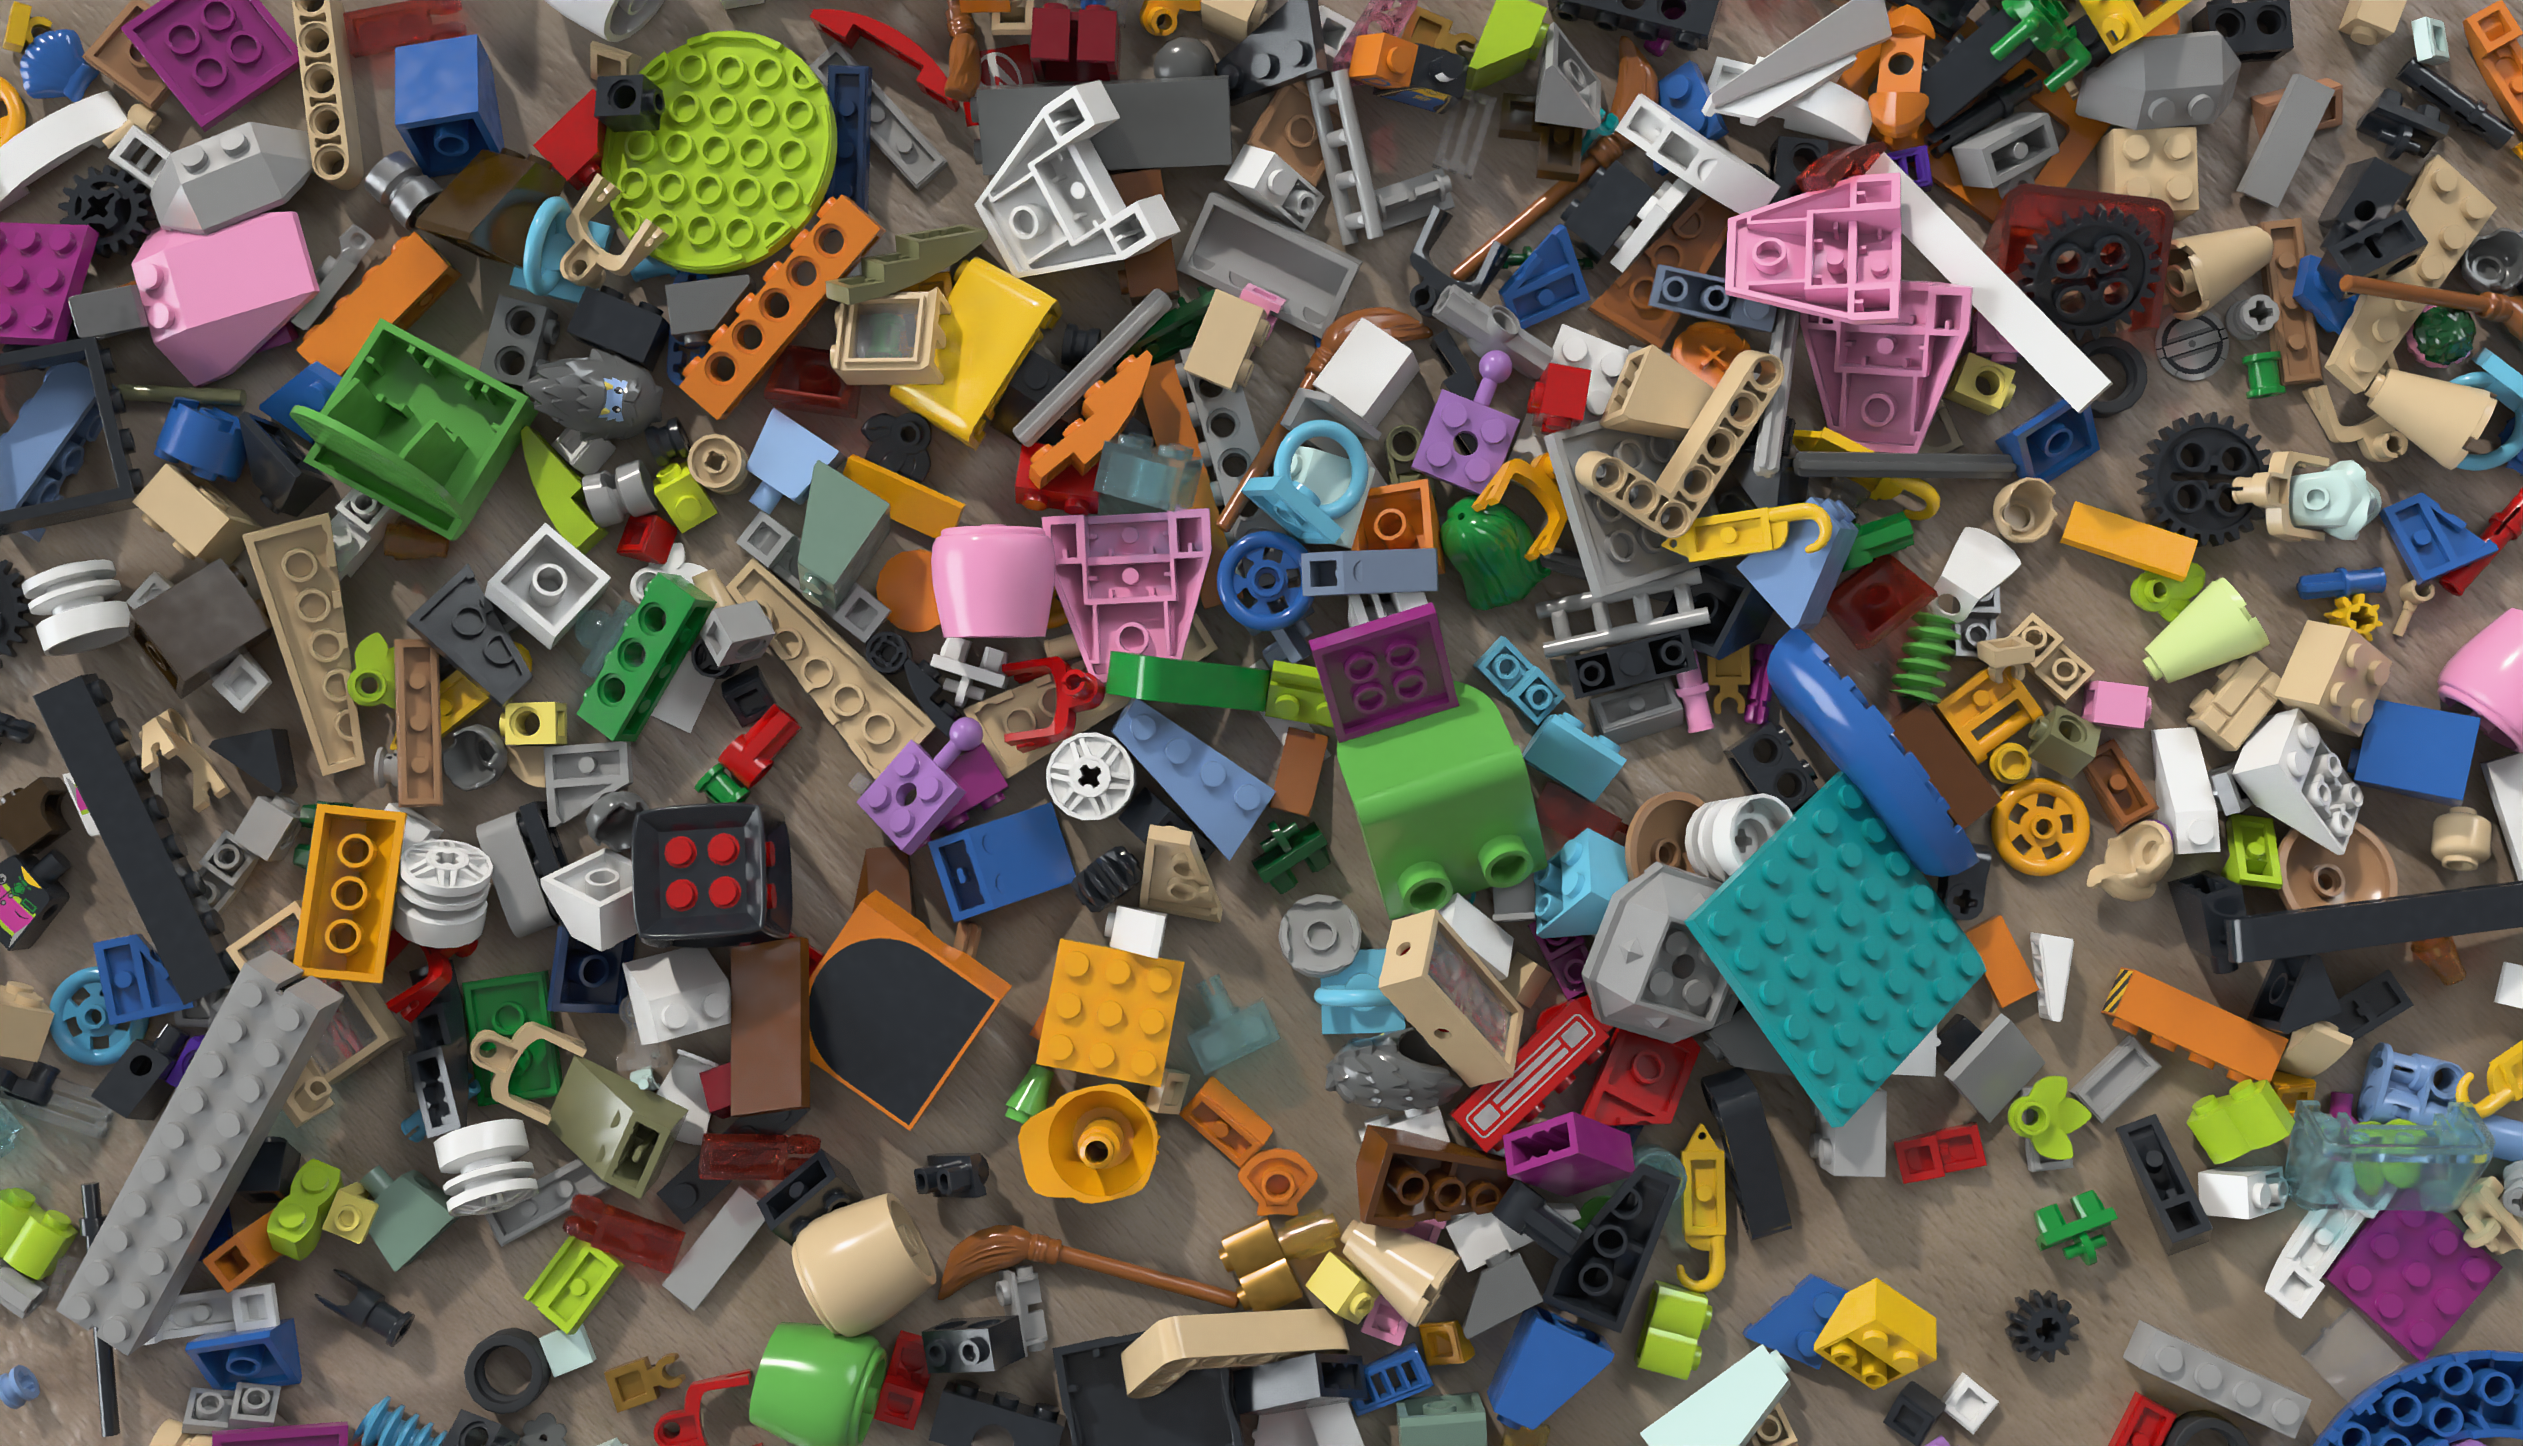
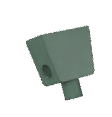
[359,1165,461,1272]

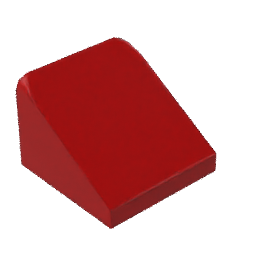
[616,515,677,564]

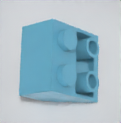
[1522,712,1627,803]
[1534,827,1629,938]

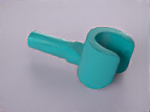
[1581,108,1619,157]

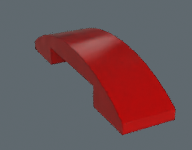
[810,9,960,112]

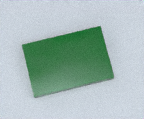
[462,970,563,1107]

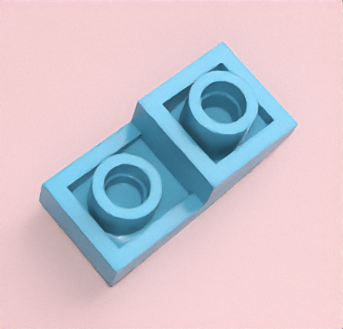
[1473,636,1566,725]

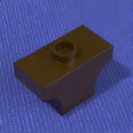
[0,777,72,855]

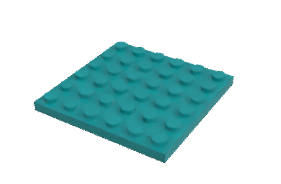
[1684,771,1987,1128]

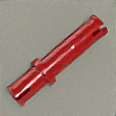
[2439,487,2523,596]

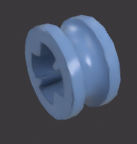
[0,1365,40,1409]

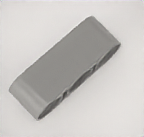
[476,811,560,938]

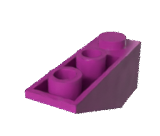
[896,743,1009,851]

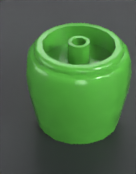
[749,1322,887,1446]

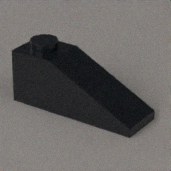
[2116,1114,2213,1256]

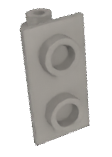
[1374,168,1455,231]
[995,1265,1048,1357]

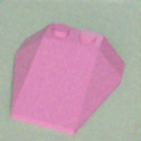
[1725,173,1902,325]
[131,211,320,387]
[1800,280,1973,453]
[1042,508,1212,682]

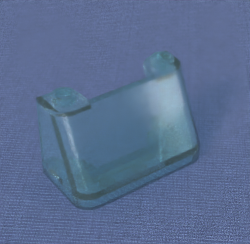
[2284,1100,2496,1213]

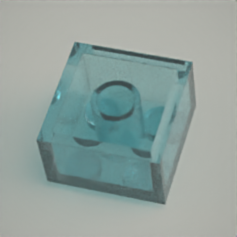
[1093,432,1204,512]

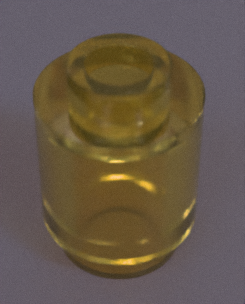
[1277,1208,1342,1262]

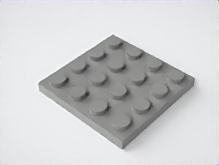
[1544,420,1721,599]

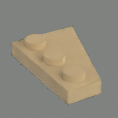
[1139,824,1223,923]

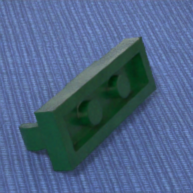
[1113,286,1215,374]

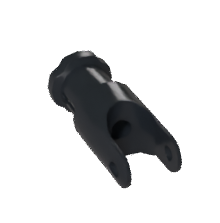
[314,1269,415,1347]

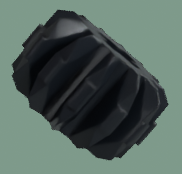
[1071,846,1143,912]
[2005,1289,2080,1363]

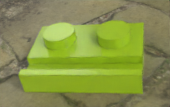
[1265,660,1334,728]
[523,1229,625,1335]

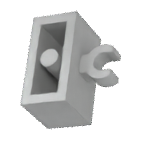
[1952,112,2060,202]

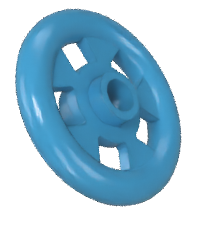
[49,966,149,1066]

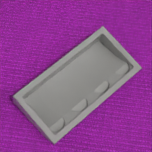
[1177,191,1363,339]

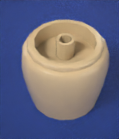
[791,1193,936,1337]

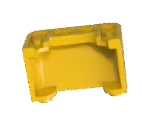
[888,256,1063,451]

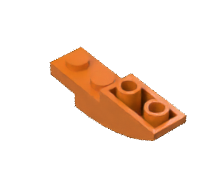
[1029,350,1153,490]

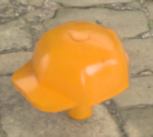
[1018,1084,1161,1204]

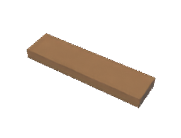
[2255,218,2322,386]
[394,639,443,808]

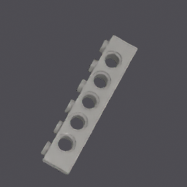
[1175,347,1298,589]

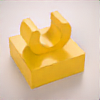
[3,1,52,53]

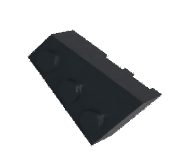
[1920,5,2038,130]

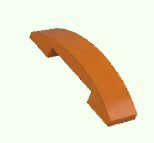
[2462,0,2523,135]

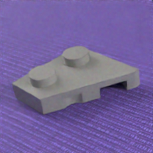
[543,741,633,827]

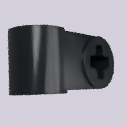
[1936,843,1991,921]

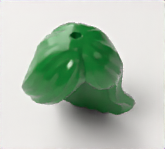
[1440,494,1551,611]

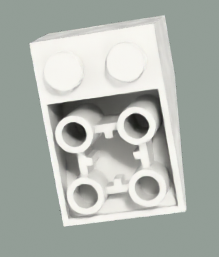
[2232,708,2364,855]

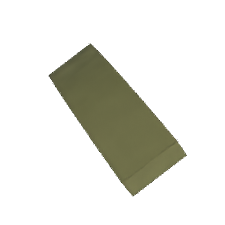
[826,224,988,305]

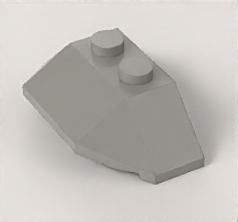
[2075,31,2241,130]
[149,122,315,235]

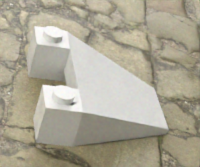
[974,80,1181,278]

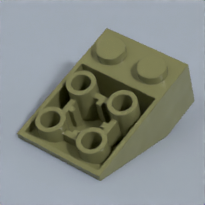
[546,1055,689,1199]

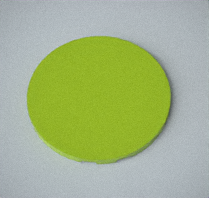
[601,30,837,274]

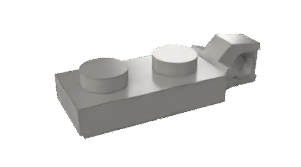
[291,224,375,330]

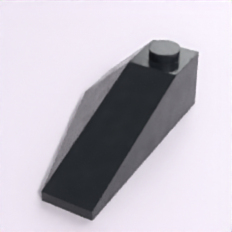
[990,349,1161,479]
[1542,1162,1681,1333]

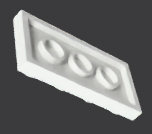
[1507,324,1628,492]

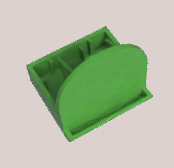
[289,318,538,541]
[1337,681,1548,920]

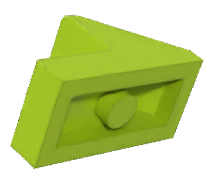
[2220,814,2283,889]

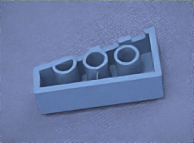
[0,362,116,542]
[1110,698,1276,861]

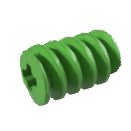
[1889,611,1962,704]

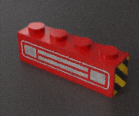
[1449,999,1610,1153]

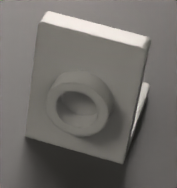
[1492,873,1536,923]

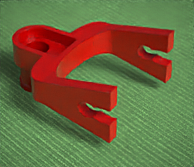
[1002,656,1106,754]
[385,929,478,1023]
[653,1368,763,1446]

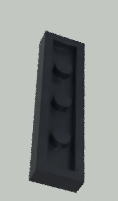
[656,1108,811,1224]

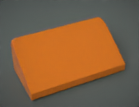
[1179,1076,1273,1168]

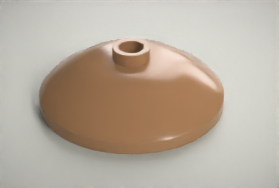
[1625,791,1705,881]
[2278,821,2398,910]

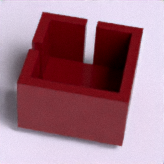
[1030,3,1121,83]

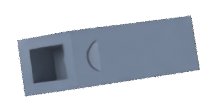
[1648,264,1777,332]
[1301,548,1439,597]

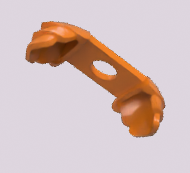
[1868,4,1936,139]

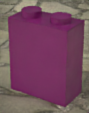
[1503,1112,1635,1197]

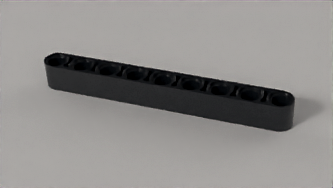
[2223,880,2523,963]

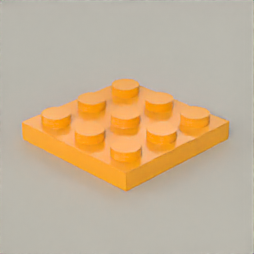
[1036,938,1185,1088]

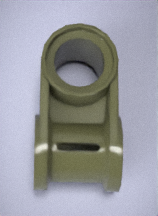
[1384,425,1436,500]

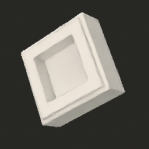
[1941,1372,1999,1434]

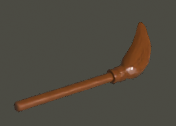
[944,0,982,102]
[1450,36,1659,282]
[2339,274,2523,343]
[1216,307,1433,532]
[937,1225,1239,1309]

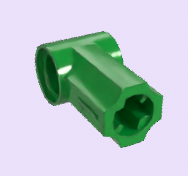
[1841,511,1914,573]

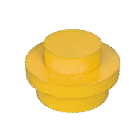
[1989,743,2032,784]

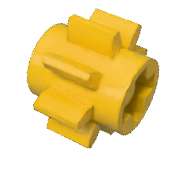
[2324,594,2383,642]

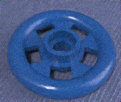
[1217,531,1315,631]

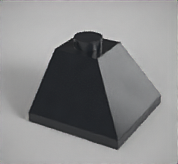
[238,411,333,517]
[1658,565,1774,660]

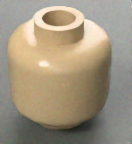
[2431,807,2492,871]

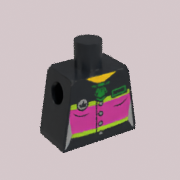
[0,850,71,951]

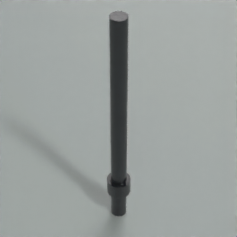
[79,1182,120,1437]

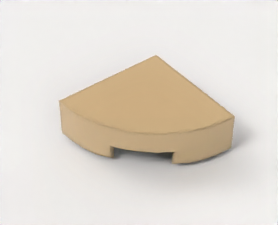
[506,746,549,788]

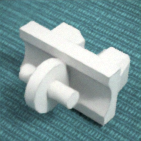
[930,638,1009,708]

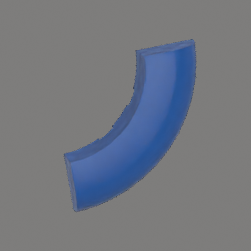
[1766,629,1979,877]
[2313,1350,2523,1446]

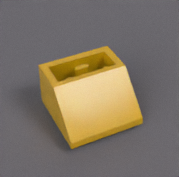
[1814,1277,1937,1390]

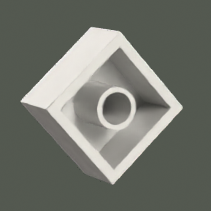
[484,523,611,650]

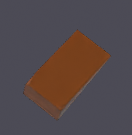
[1269,727,1329,817]
[2083,738,2159,834]

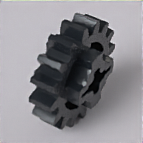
[58,165,156,258]

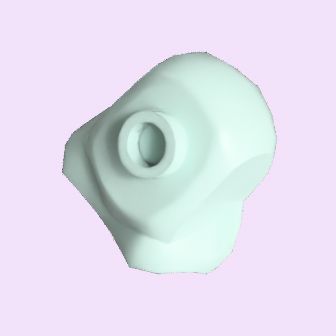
[2289,460,2382,540]

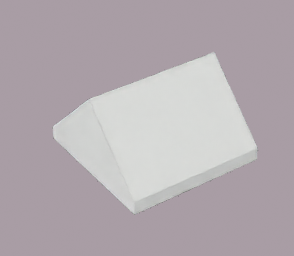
[1312,318,1420,428]

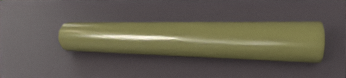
[117,384,247,406]

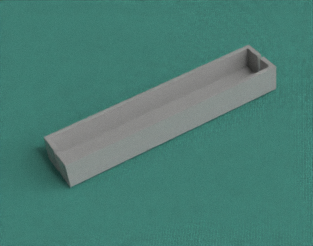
[56,950,344,1356]

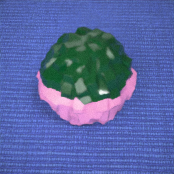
[2405,305,2476,368]

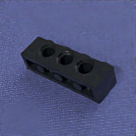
[1548,0,1722,51]

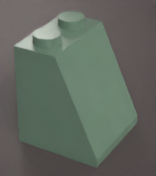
[797,460,890,611]
[1396,1392,1487,1446]

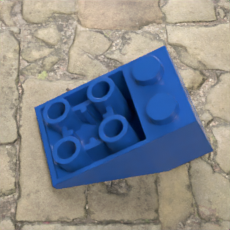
[928,802,1076,923]

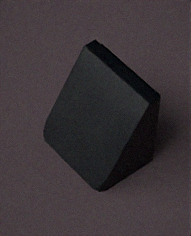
[721,665,777,728]
[1936,1014,1983,1065]
[1883,1381,1946,1446]

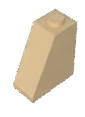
[1599,344,1715,441]

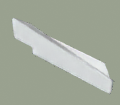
[1702,0,1892,126]

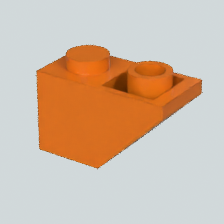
[202,1209,284,1294]

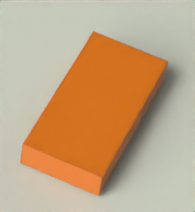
[1963,915,2039,1008]

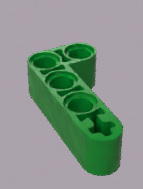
[1105,651,1271,712]

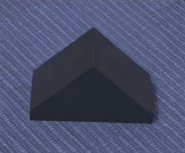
[208,728,298,794]

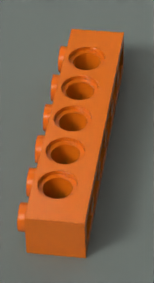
[679,195,886,420]

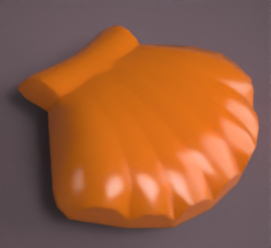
[1238,1148,1318,1216]

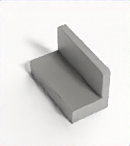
[1280,387,1382,459]

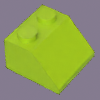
[1464,0,1550,93]

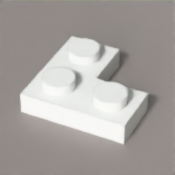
[1610,177,1693,273]

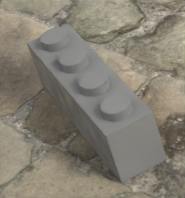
[2123,1319,2312,1439]

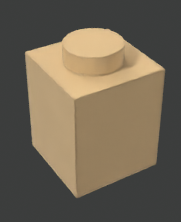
[2338,0,2407,45]

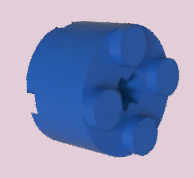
[154,397,248,482]

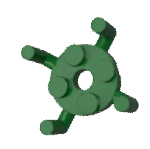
[1990,0,2092,93]

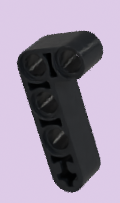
[1700,1067,1792,1241]

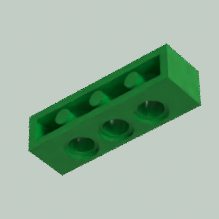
[576,572,717,742]

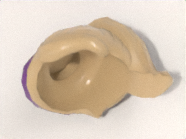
[2087,820,2174,902]

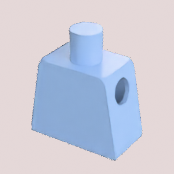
[746,408,846,515]

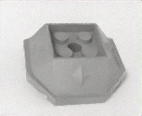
[1581,861,1739,1044]

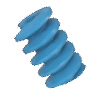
[352,1395,448,1446]

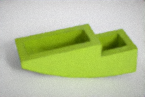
[521,425,609,555]

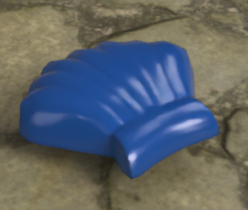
[20,29,100,103]

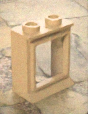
[830,286,951,385]

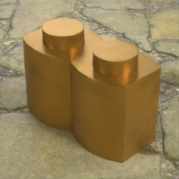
[1218,1216,1303,1312]

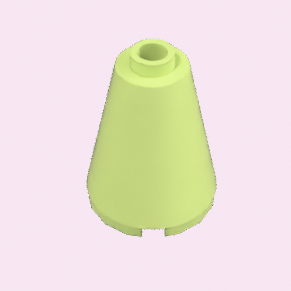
[2142,577,2270,683]

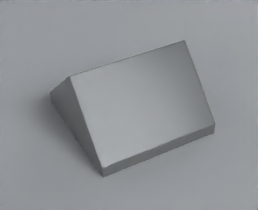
[1535,22,1601,130]

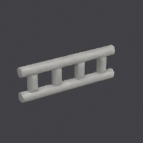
[1306,69,1384,246]
[1535,567,1711,659]

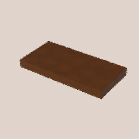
[731,936,810,1117]

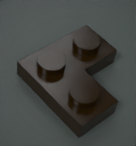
[1498,93,1583,182]

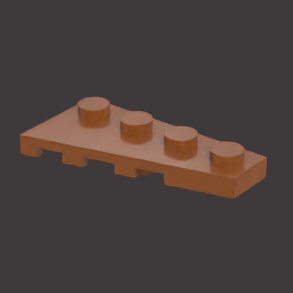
[1588,193,1740,349]

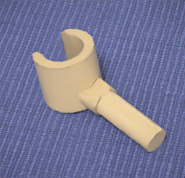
[102,104,162,149]
[2392,579,2435,637]

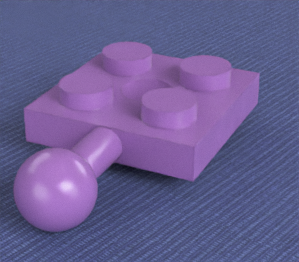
[1410,350,1520,496]
[857,717,983,856]

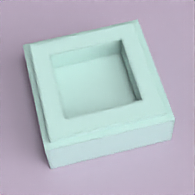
[2411,17,2450,66]
[539,1323,597,1378]

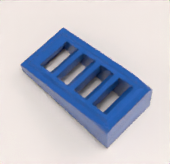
[1351,1342,1434,1417]

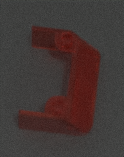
[1973,183,2174,333]

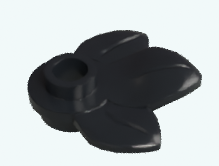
[860,412,932,484]

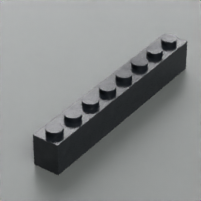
[32,673,240,1005]

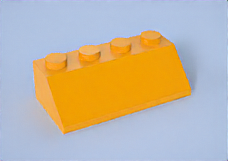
[293,803,407,984]

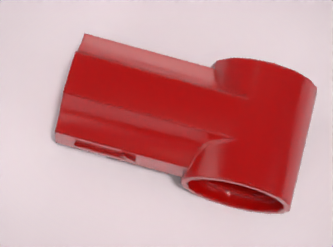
[718,703,802,789]

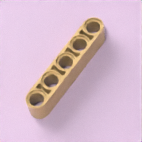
[292,0,364,190]

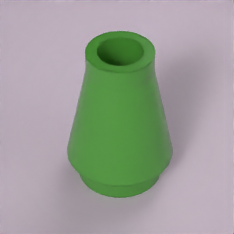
[1005,1063,1055,1124]

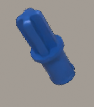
[2296,567,2387,600]

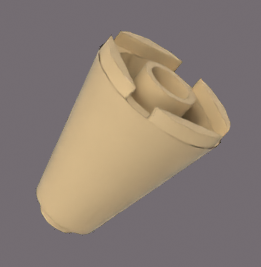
[2151,226,2274,321]
[2364,368,2497,470]
[1340,1220,1462,1328]

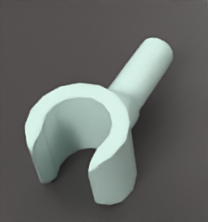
[630,1065,660,1091]

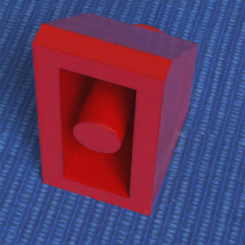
[533,89,607,191]

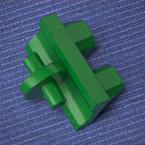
[2034,1190,2118,1266]

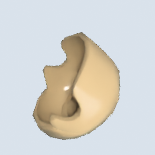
[1993,477,2058,543]

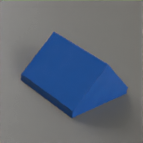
[1995,397,2100,483]
[185,1318,302,1391]

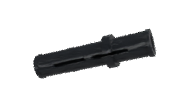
[2395,56,2516,151]
[1924,68,2043,159]

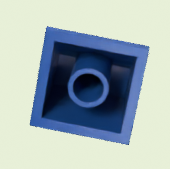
[395,34,505,178]
[2347,699,2481,807]
[1487,1305,1615,1430]

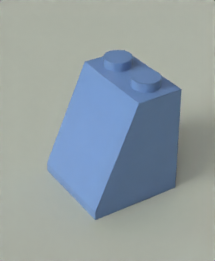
[1737,497,1859,629]

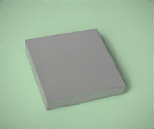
[1944,1013,2046,1123]

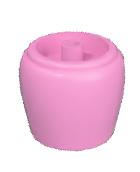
[931,524,1056,638]
[2437,608,2523,753]

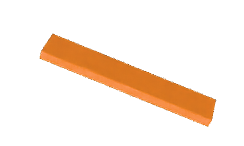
[1142,359,1244,610]

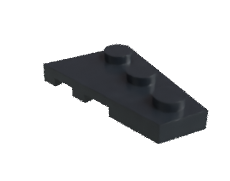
[1216,0,1328,106]
[407,564,533,709]

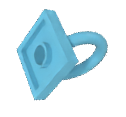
[509,196,615,305]
[2449,346,2523,471]
[1241,419,1368,544]
[1314,948,1405,1034]

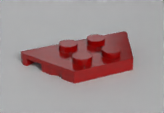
[1581,1027,1701,1126]

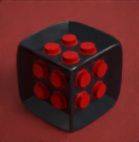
[631,802,793,948]

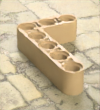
[1575,350,1785,538]
[1120,1308,1350,1399]

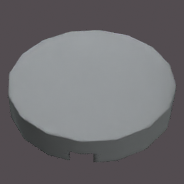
[1278,894,1362,978]

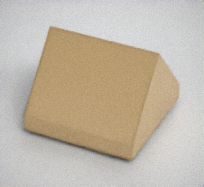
[590,41,642,80]
[1499,951,1552,1009]

